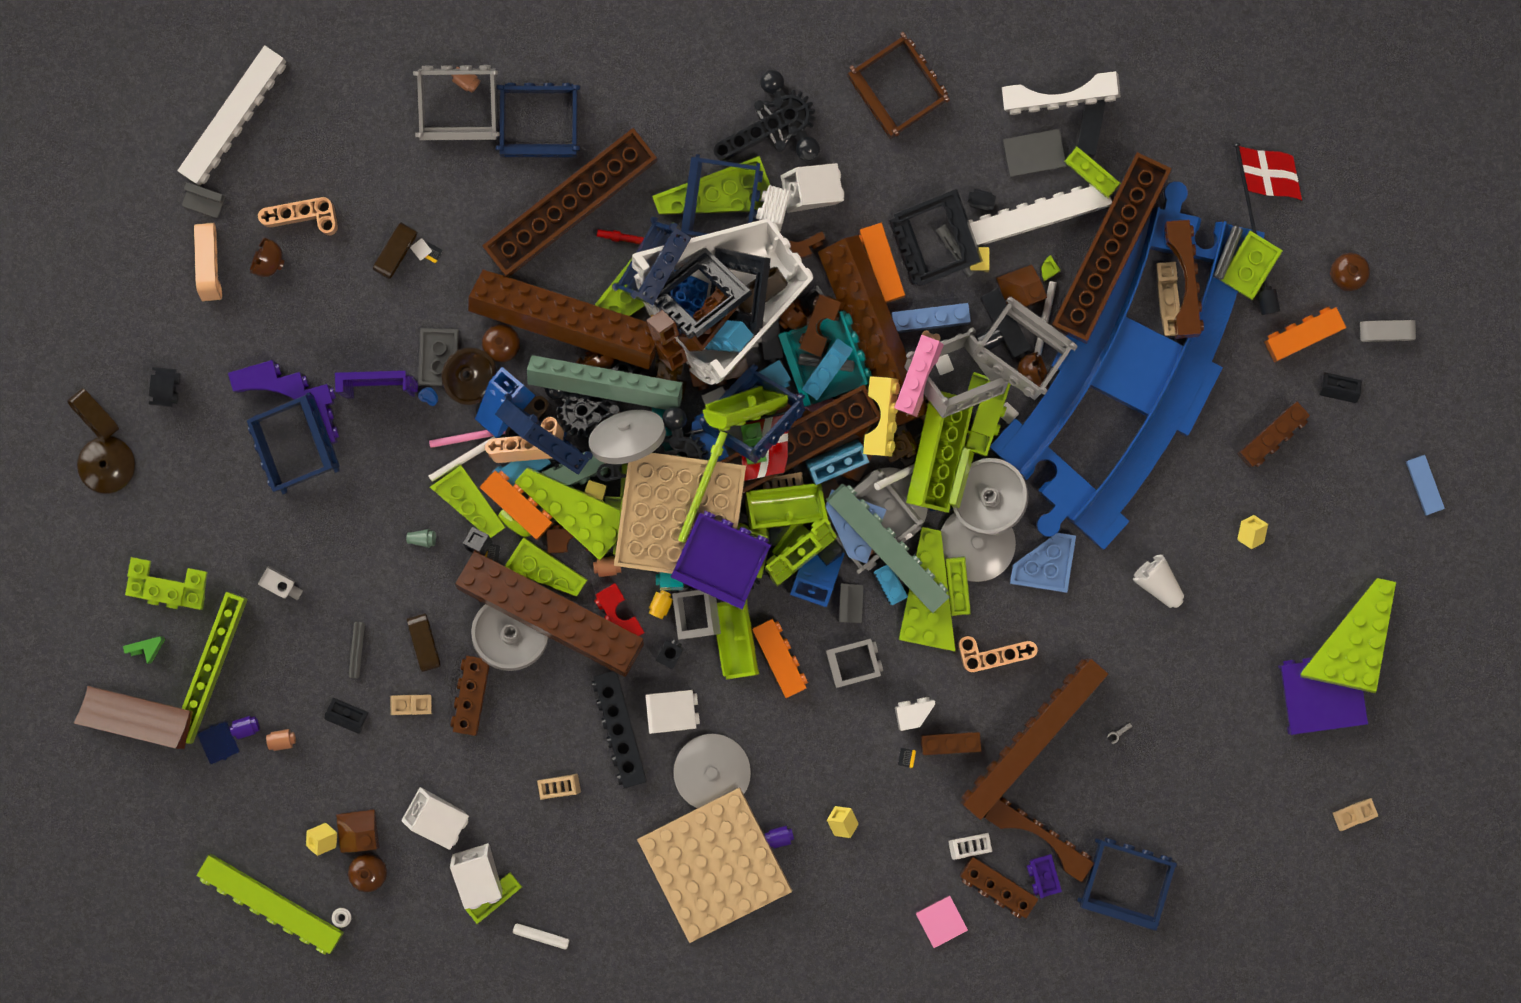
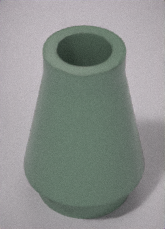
[406,529,436,548]

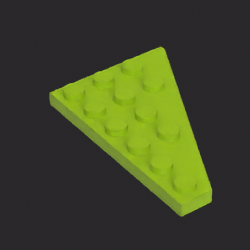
[1300,578,1396,693]

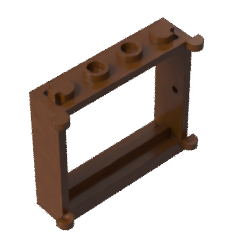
[847,32,950,139]

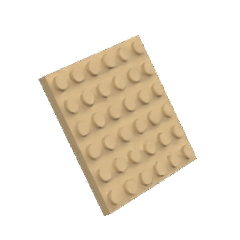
[614,453,746,574]
[637,787,793,943]

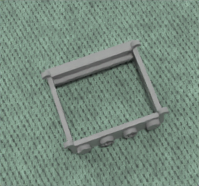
[413,65,500,140]
[972,297,1077,400]
[904,327,1009,418]
[826,468,924,574]

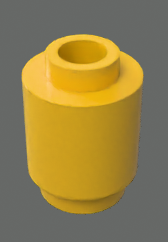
[649,590,673,619]

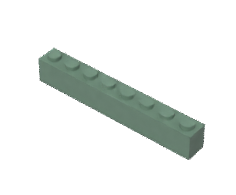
[527,355,682,410]
[826,484,949,613]

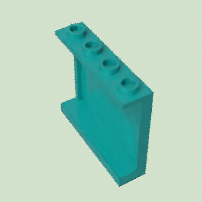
[778,311,872,407]

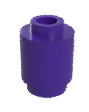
[230,716,260,739]
[765,826,794,849]

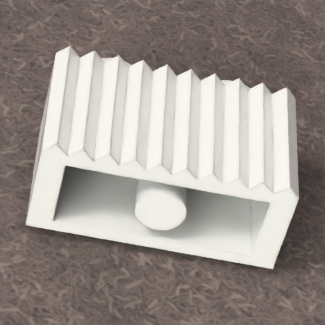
[756,185,791,231]

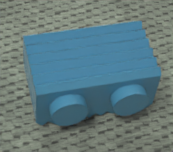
[873,565,908,605]

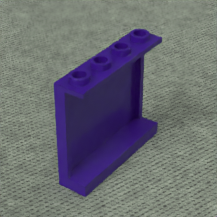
[335,371,418,399]
[671,510,771,609]
[1278,657,1368,735]

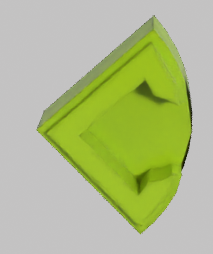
[1041,255,1060,282]

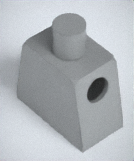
[258,566,303,600]

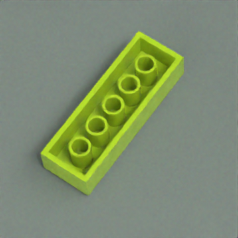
[906,391,973,513]

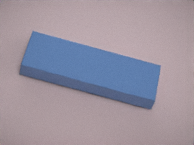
[1405,455,1445,515]

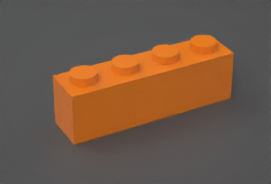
[859,223,905,303]
[1264,306,1346,362]
[480,470,553,540]
[752,619,808,698]

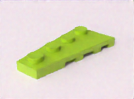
[430,465,506,538]
[505,537,588,596]

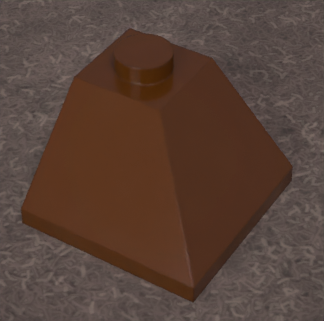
[996,265,1047,307]
[336,809,379,853]

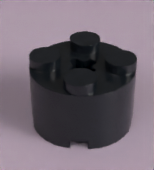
[149,367,181,407]

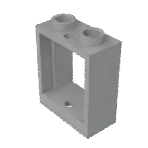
[672,588,721,640]
[826,639,883,688]

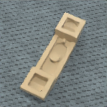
[1156,262,1180,336]

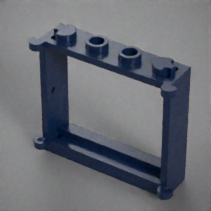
[496,83,581,158]
[681,154,763,236]
[612,216,692,305]
[700,364,805,464]
[247,392,340,495]
[495,393,593,475]
[1077,838,1177,931]

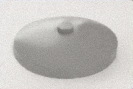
[589,410,666,464]
[953,458,1029,535]
[856,468,928,540]
[941,512,1016,582]
[471,604,549,671]
[674,734,751,808]

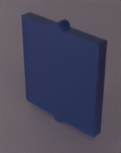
[197,721,240,765]

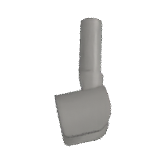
[1107,723,1132,744]

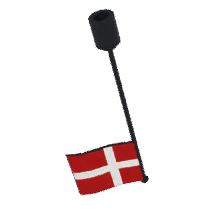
[1233,142,1302,315]
[665,411,789,481]

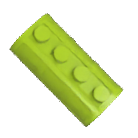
[703,386,788,431]
[745,483,828,530]
[716,599,759,680]

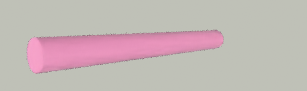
[429,430,506,448]

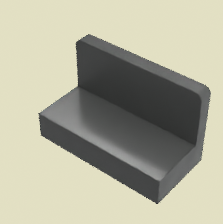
[182,182,226,218]
[839,584,863,623]

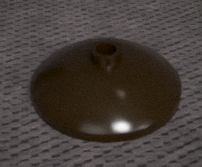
[442,348,497,405]
[77,437,135,494]

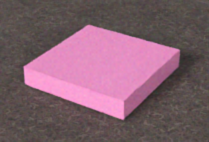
[916,895,968,948]

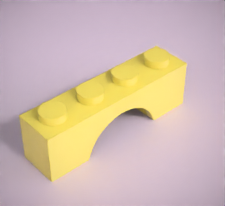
[863,377,900,456]

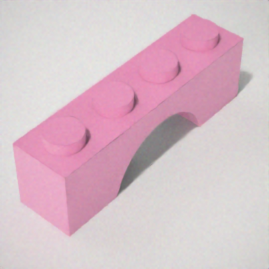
[894,335,944,417]

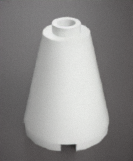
[1133,554,1184,608]

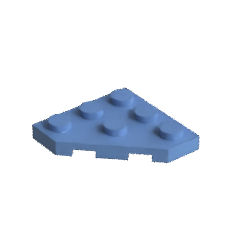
[825,490,887,564]
[1010,533,1076,593]

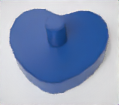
[418,387,438,406]

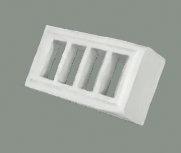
[949,833,992,860]

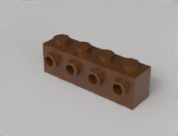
[678,287,738,351]
[1237,401,1310,468]
[450,656,490,736]
[960,856,1038,919]

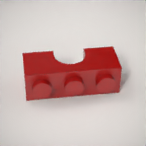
[594,583,645,636]

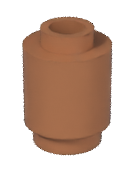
[451,67,481,93]
[593,556,621,577]
[266,729,296,751]

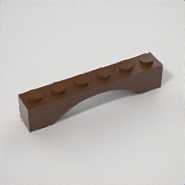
[1164,220,1204,339]
[984,797,1094,882]

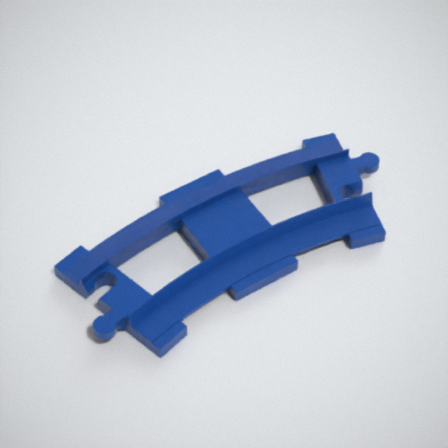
[989,182,1265,550]

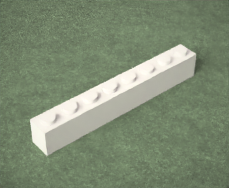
[177,45,286,186]
[969,184,1112,247]

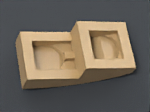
[390,695,431,715]
[1333,798,1378,831]

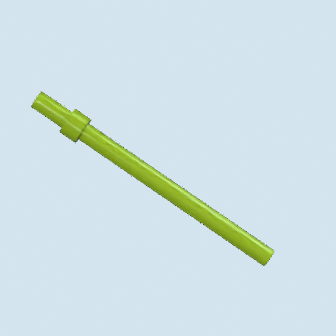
[678,431,728,543]

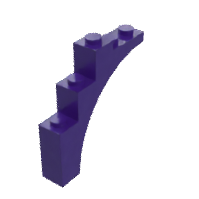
[228,360,339,444]

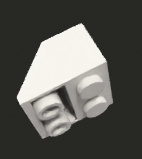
[895,697,935,731]

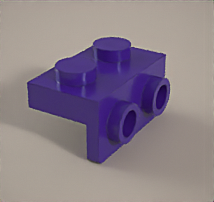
[1027,854,1062,899]

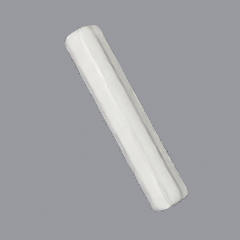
[513,923,569,949]

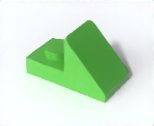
[741,422,767,465]
[123,636,165,664]

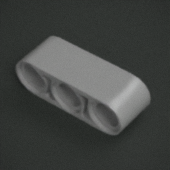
[1360,320,1416,342]

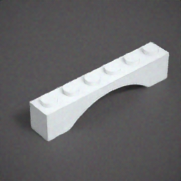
[1002,71,1121,115]

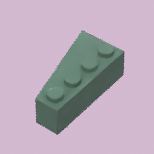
[542,451,610,488]

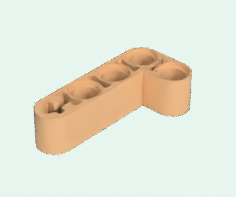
[258,197,338,235]
[194,223,222,301]
[485,417,564,463]
[958,636,1037,672]

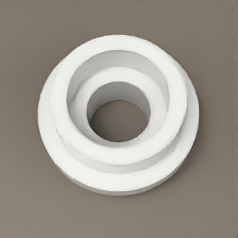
[332,908,351,927]

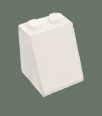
[781,163,844,213]
[646,690,700,734]
[401,787,469,850]
[450,843,502,909]

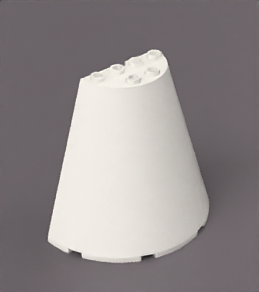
[632,218,813,385]

